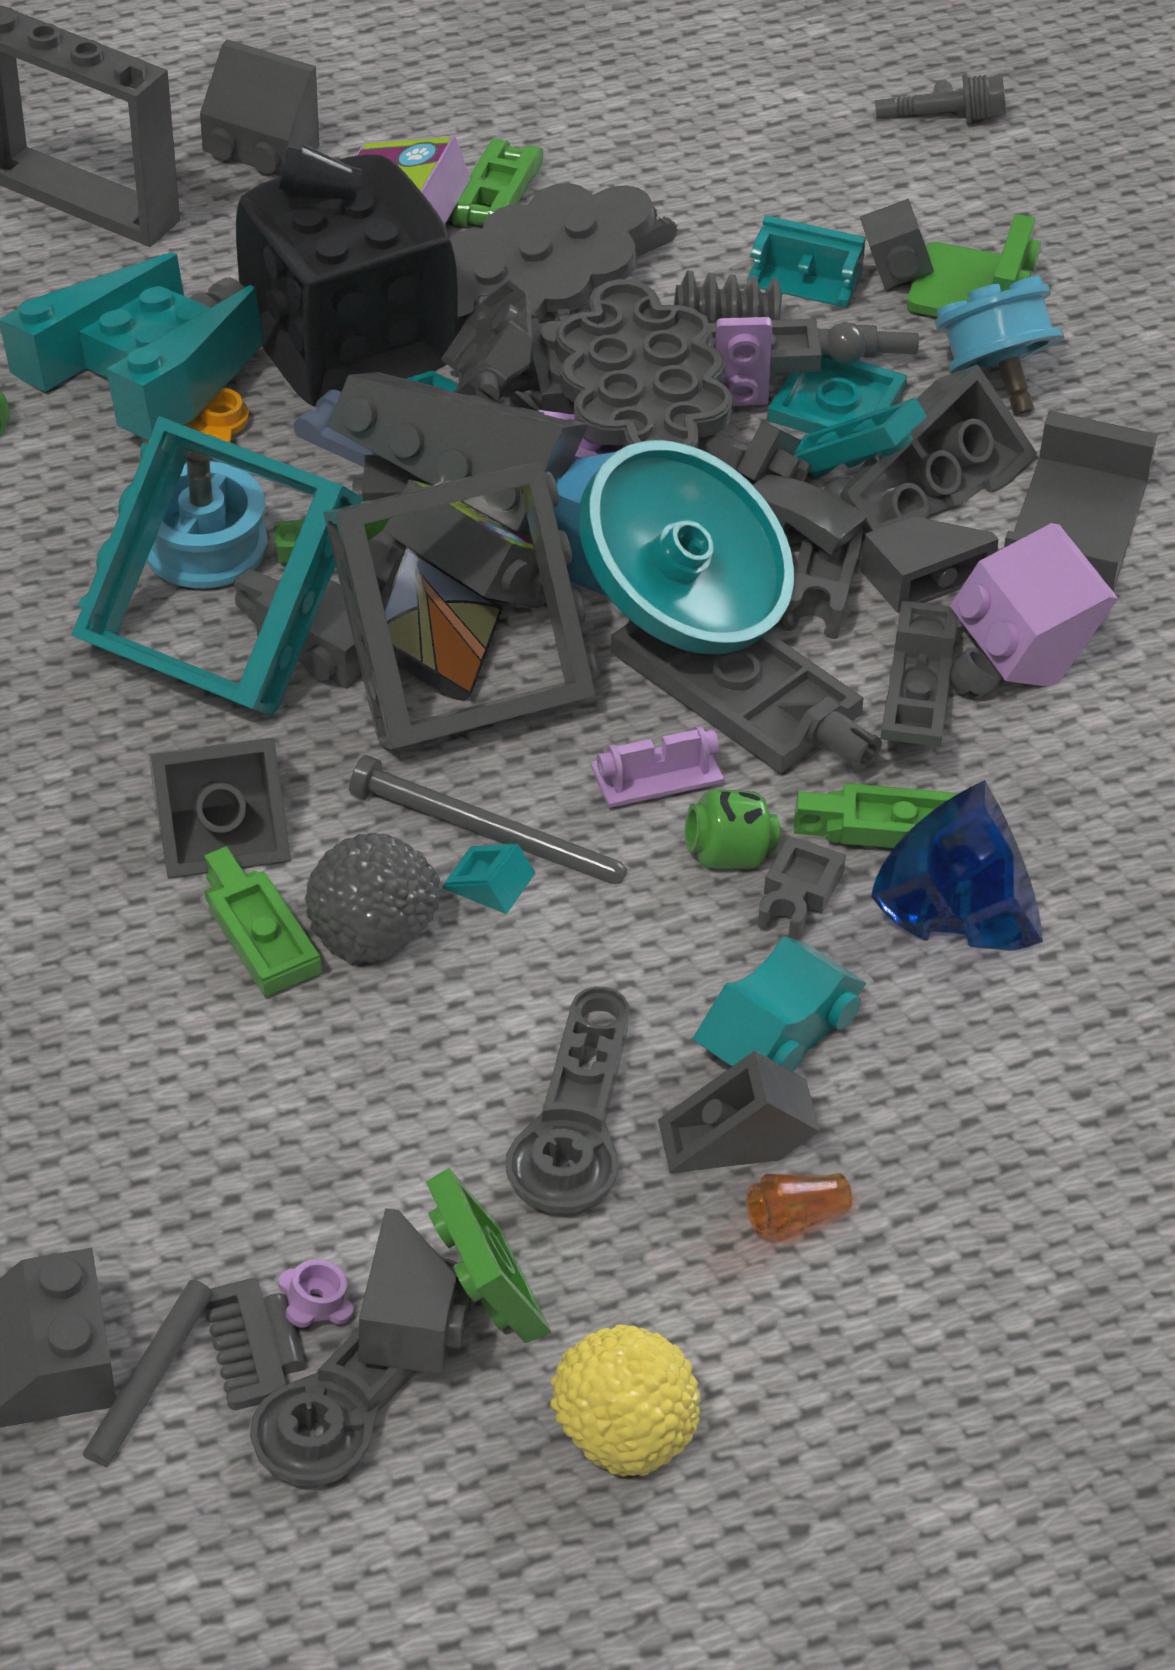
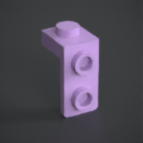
[715,317,772,406]

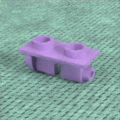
[590,726,724,808]

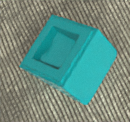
[442,844,536,914]

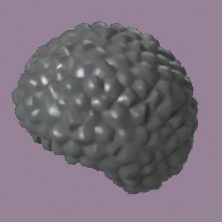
[305,833,442,964]

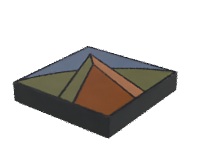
[381,548,503,701]

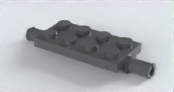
[598,583,882,773]

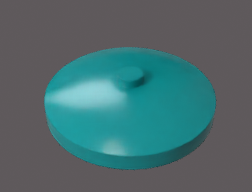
[578,440,794,655]

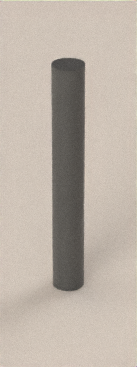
[83,1280,213,1468]

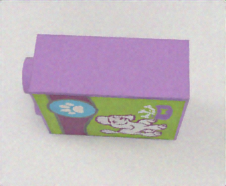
[356,135,471,225]

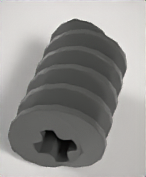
[674,270,782,323]

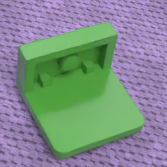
[907,214,1041,317]

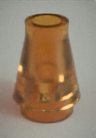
[746,1173,852,1241]

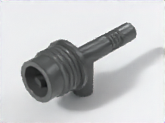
[875,74,1006,125]

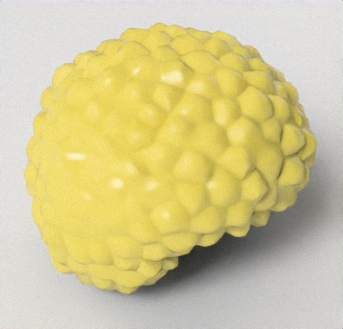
[550,1324,700,1477]

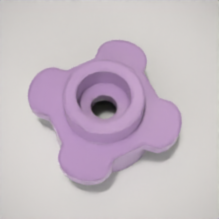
[278,1259,354,1327]

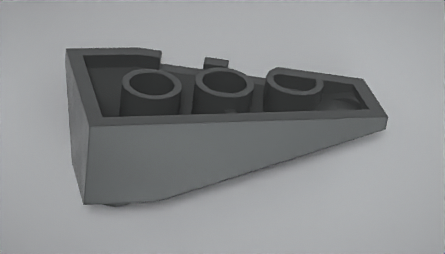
[840,365,1038,533]

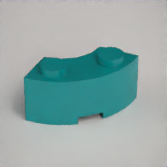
[692,936,866,1072]

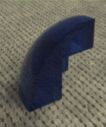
[871,780,1043,951]

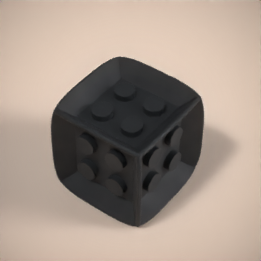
[236,154,458,406]

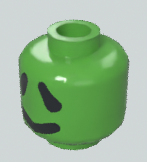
[685,789,780,870]

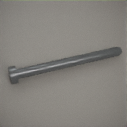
[349,755,627,884]

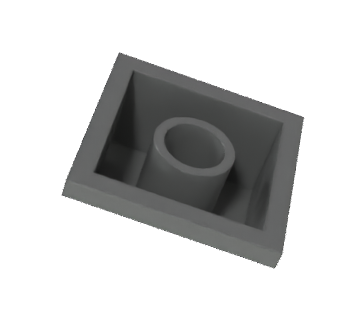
[200,39,320,175]
[148,738,291,878]
[0,1248,116,1428]

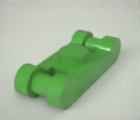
[452,138,543,228]

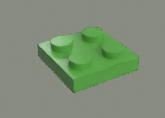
[426,1168,551,1343]

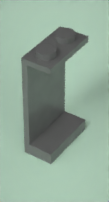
[1004,410,1158,592]

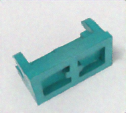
[747,215,866,308]

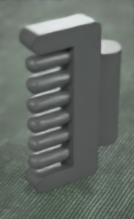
[205,1278,306,1410]

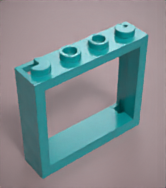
[71,416,363,716]

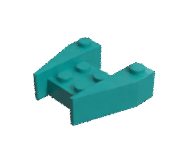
[0,252,265,441]

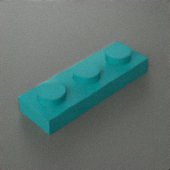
[794,398,927,480]

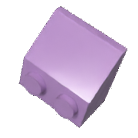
[950,523,1118,687]

